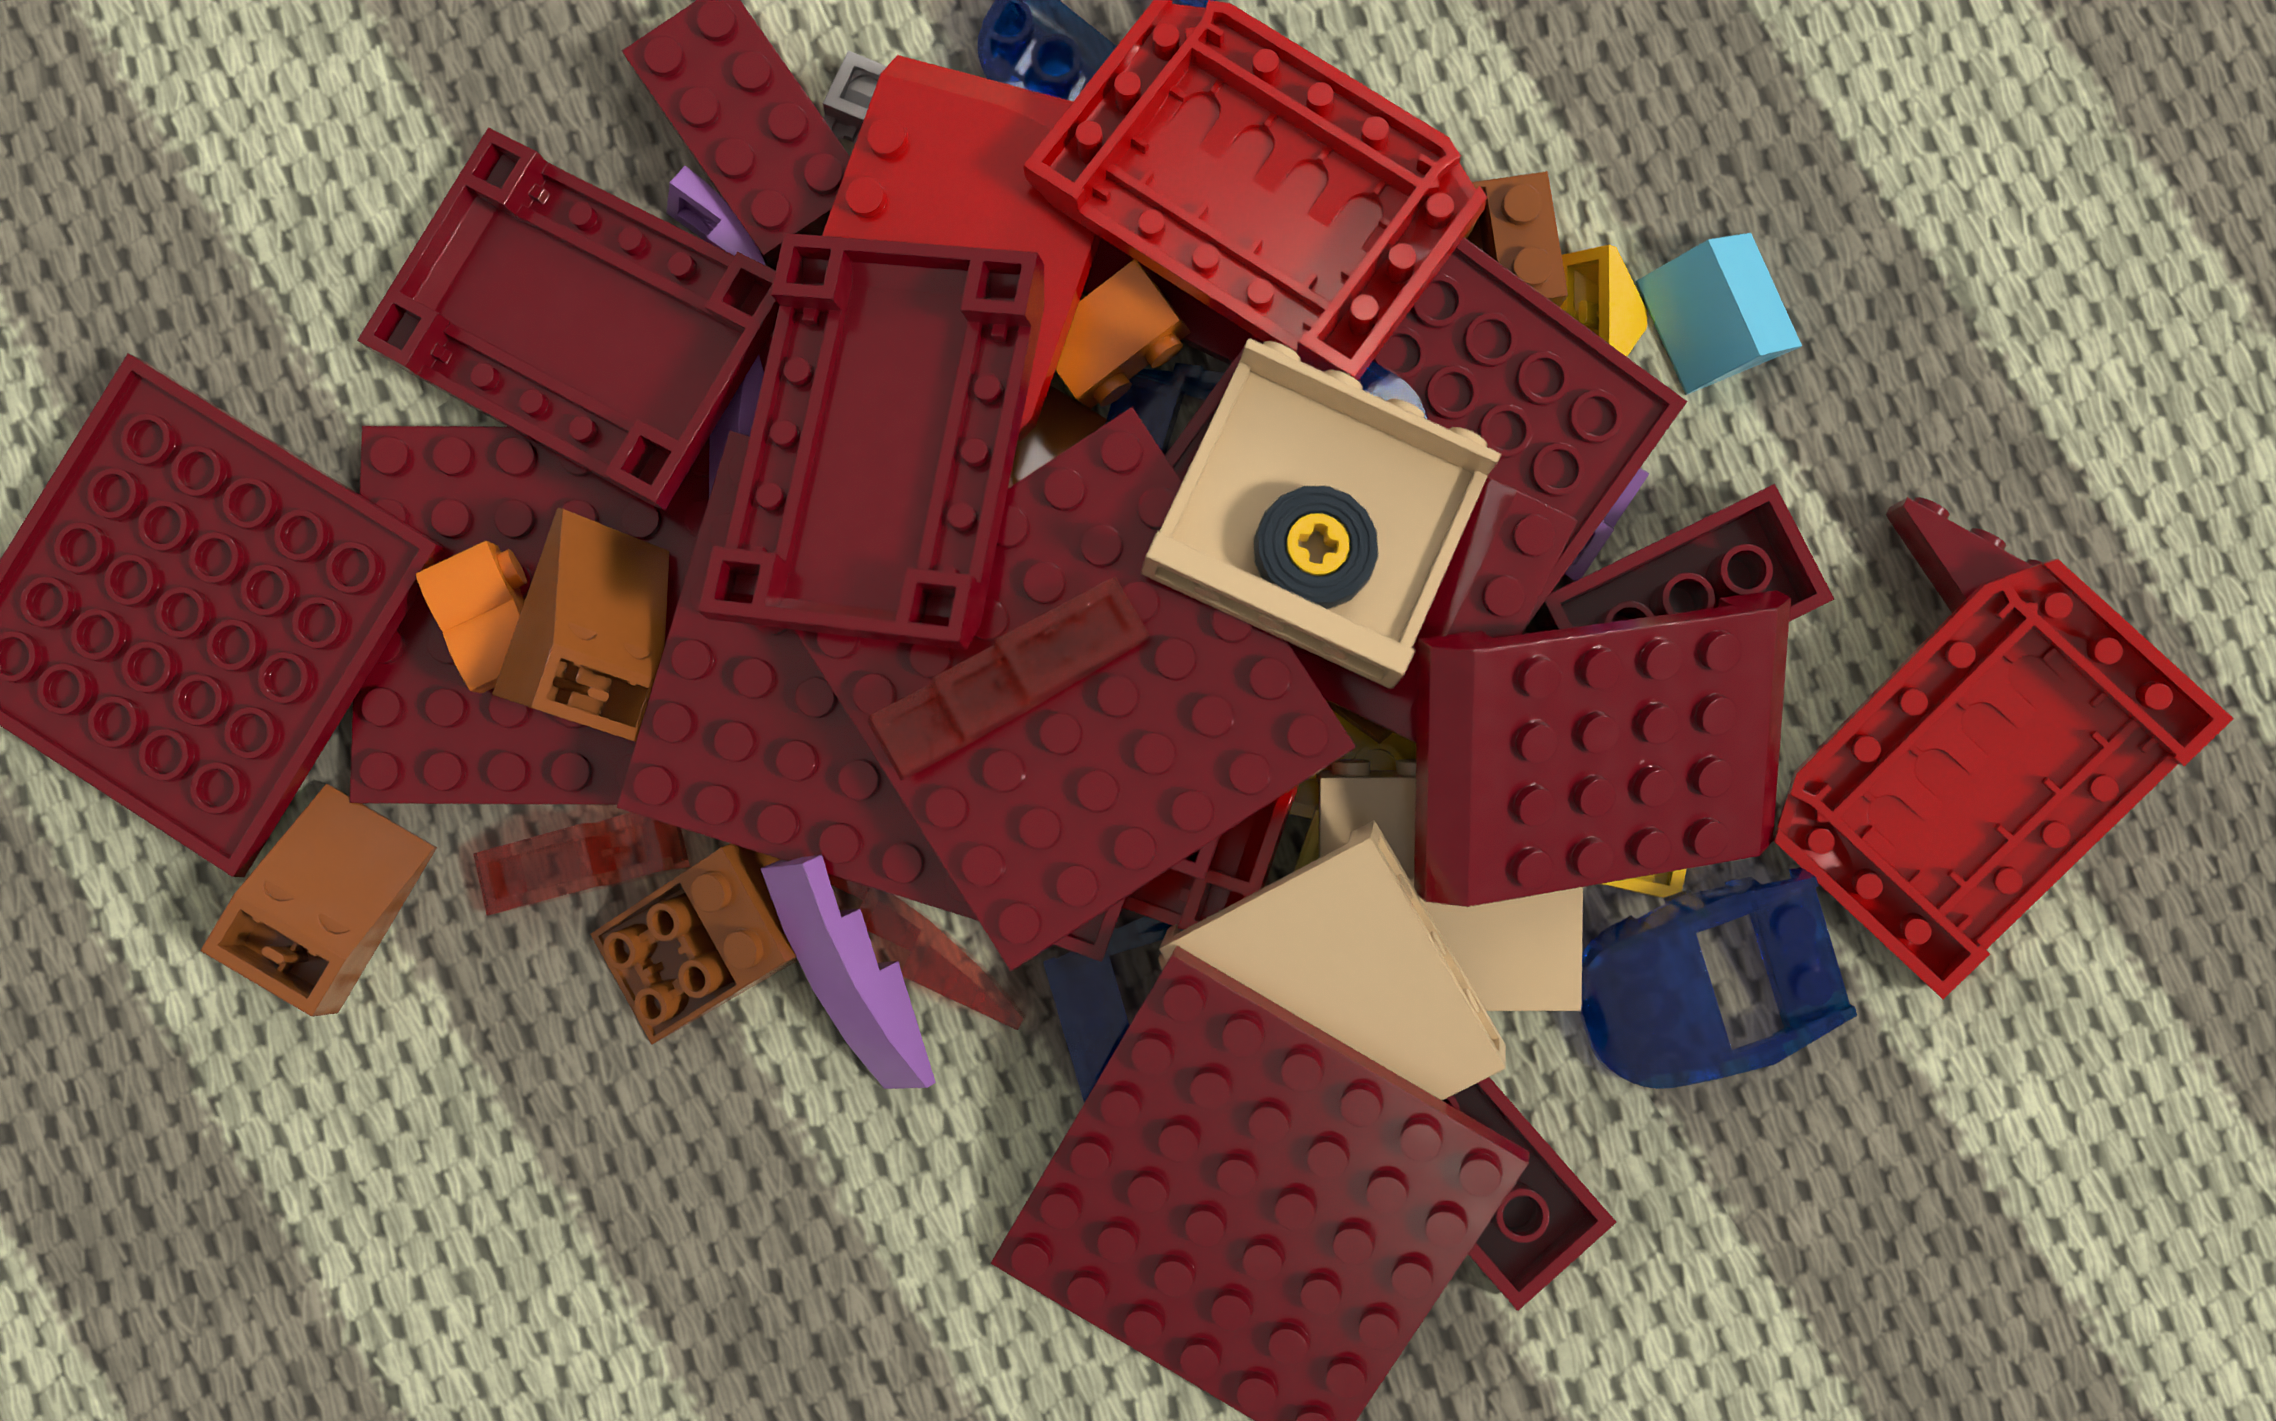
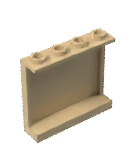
[1141,338,1501,689]
[1316,759,1583,1011]
[1159,820,1506,1100]

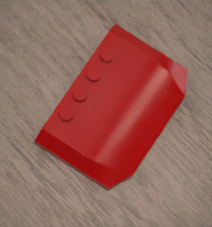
[1023,0,1487,381]
[822,55,1101,442]
[1773,559,2234,999]

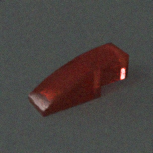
[473,812,690,916]

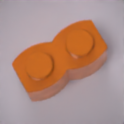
[416,540,527,693]

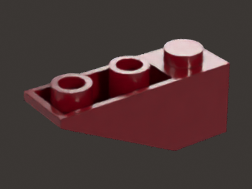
[1886,497,2043,613]

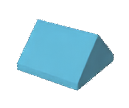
[1635,233,1802,395]

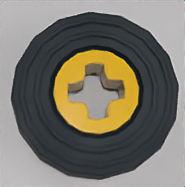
[1254,486,1378,610]

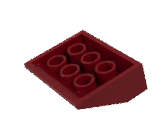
[1287,478,1578,744]

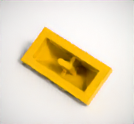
[1560,245,1647,357]

